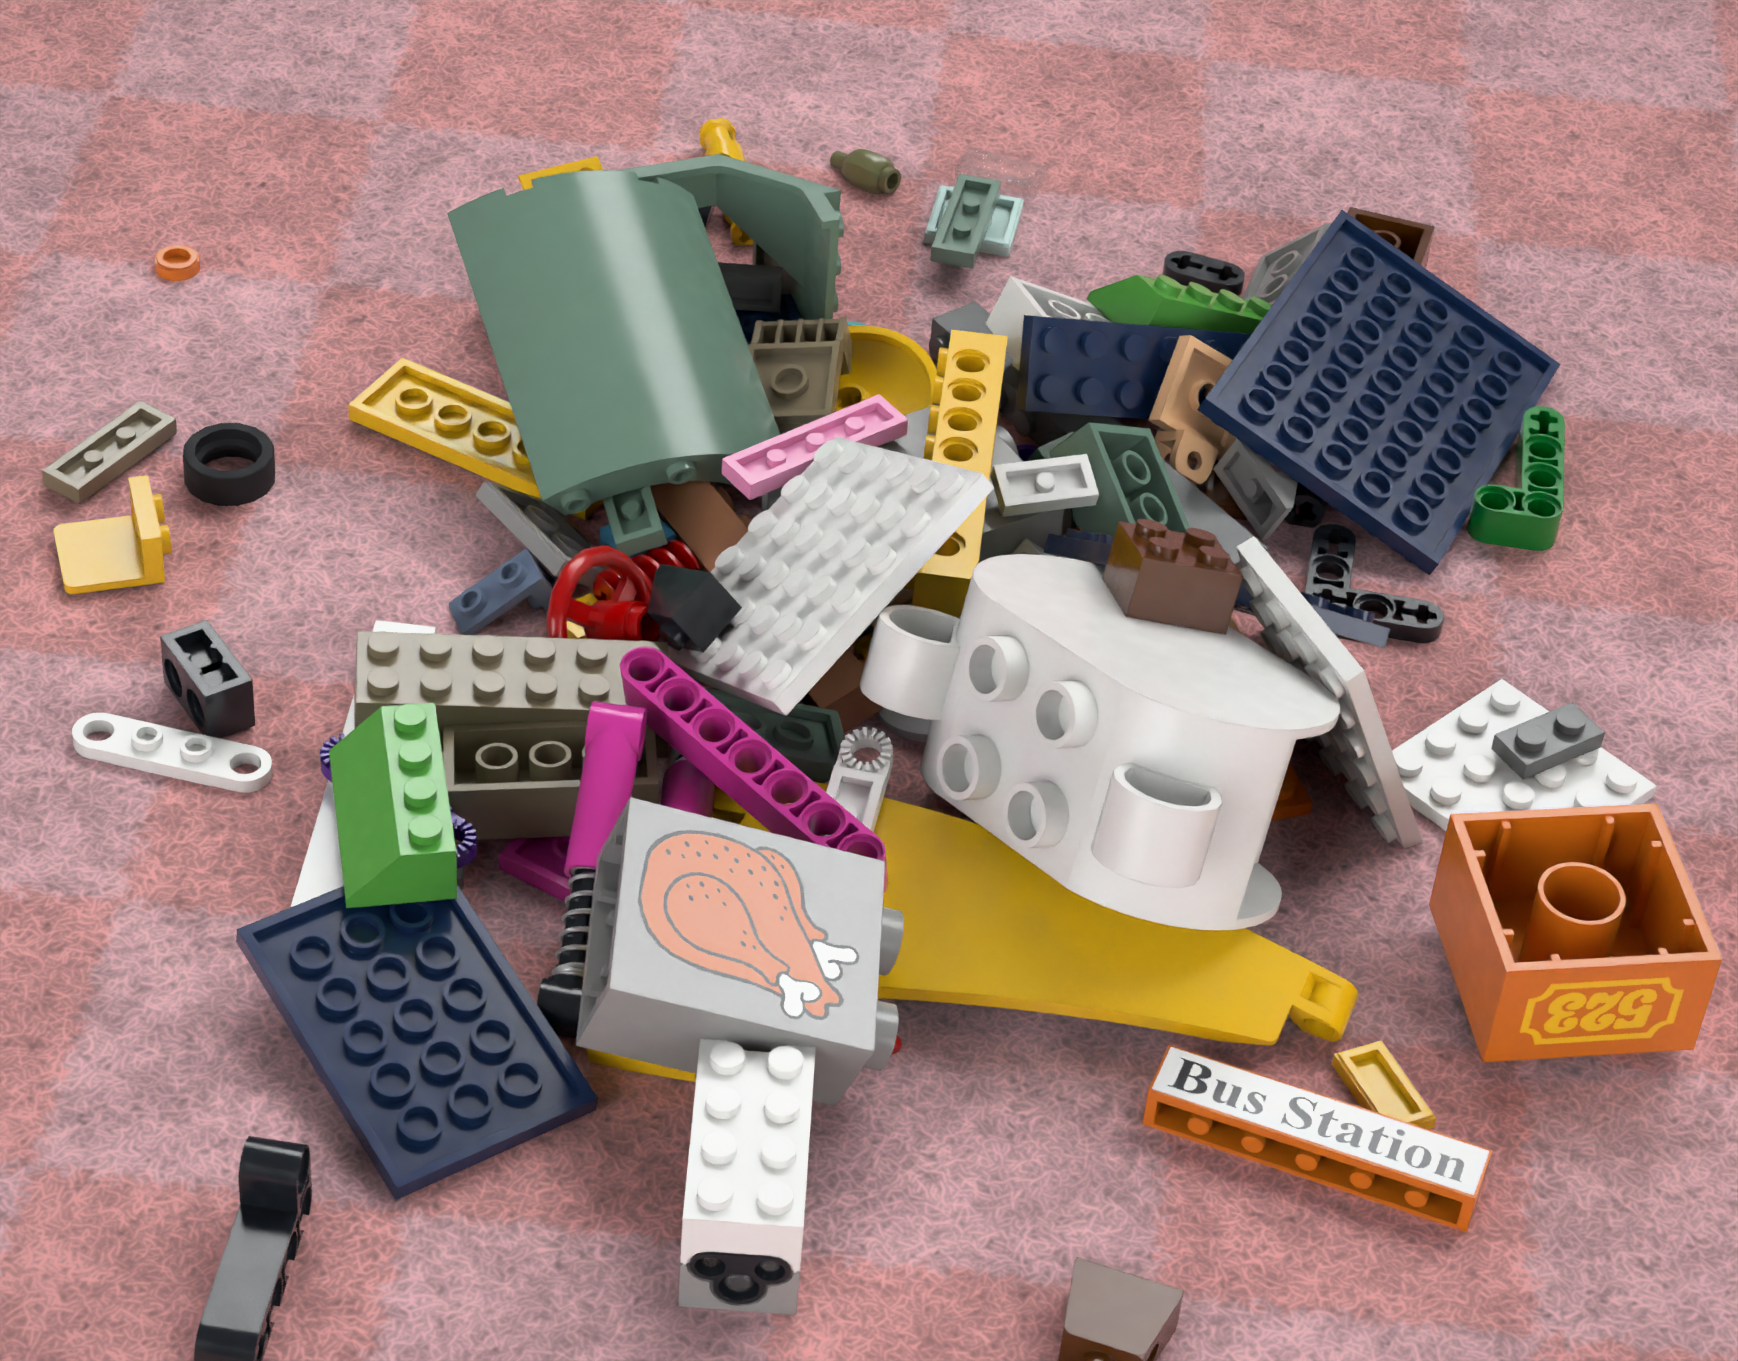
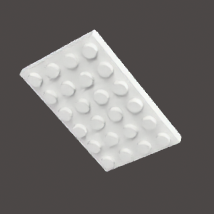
[1236,536,1423,848]

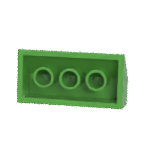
[1087,275,1272,334]
[329,702,457,908]

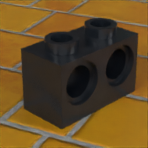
[160,620,255,738]

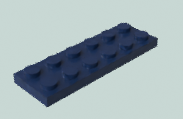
[1016,315,1251,419]

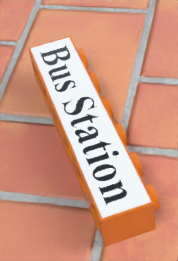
[1142,1045,1493,1232]

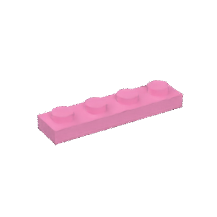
[721,394,908,500]

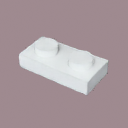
[990,454,1099,517]

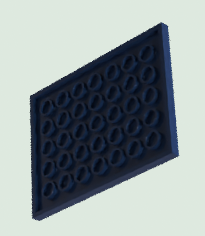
[1197,210,1561,575]

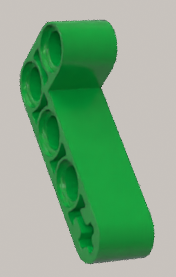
[1467,406,1565,551]

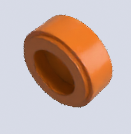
[154,245,200,281]

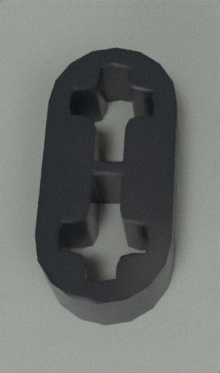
[1162,251,1245,296]

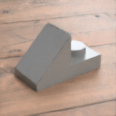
[1213,439,1298,540]

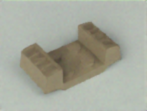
[748,317,852,435]

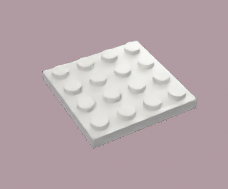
[1392,679,1657,831]

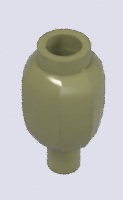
[830,149,901,194]

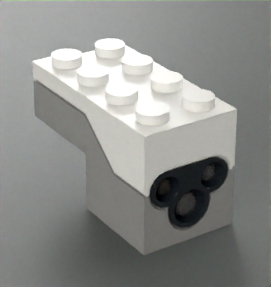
[678,1039,816,1315]

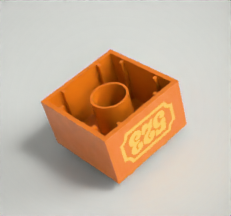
[1429,803,1722,1062]

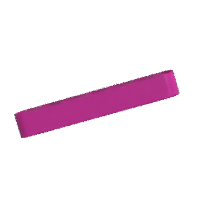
[620,646,888,892]

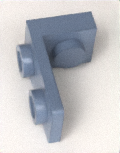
[449,548,557,635]

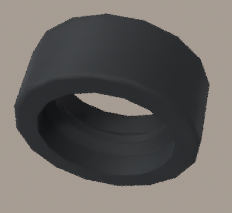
[183,423,275,506]

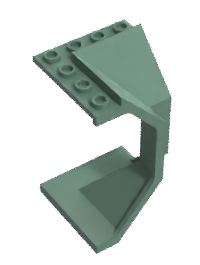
[617,154,844,320]

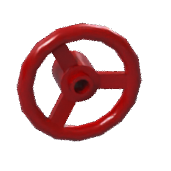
[546,545,660,642]

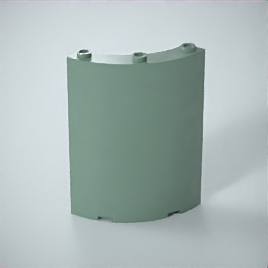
[447,170,780,516]

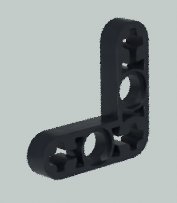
[1304,524,1444,643]

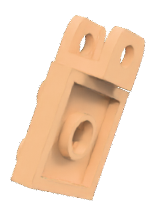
[1148,335,1236,484]

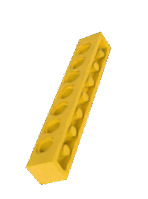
[904,330,1008,617]

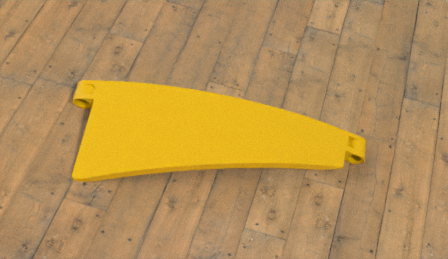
[712,772,1359,1046]

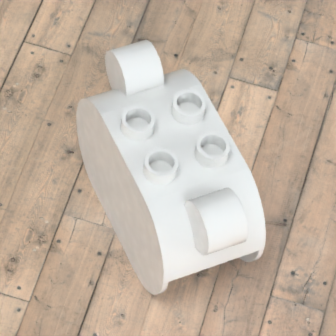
[860,554,1340,930]

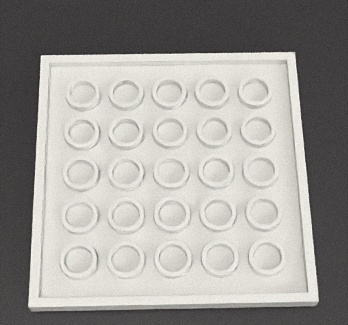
[658,437,994,716]

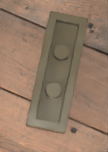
[42,400,177,504]

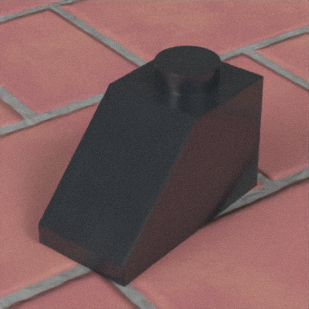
[647,564,742,652]

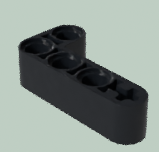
[194,1136,312,1361]

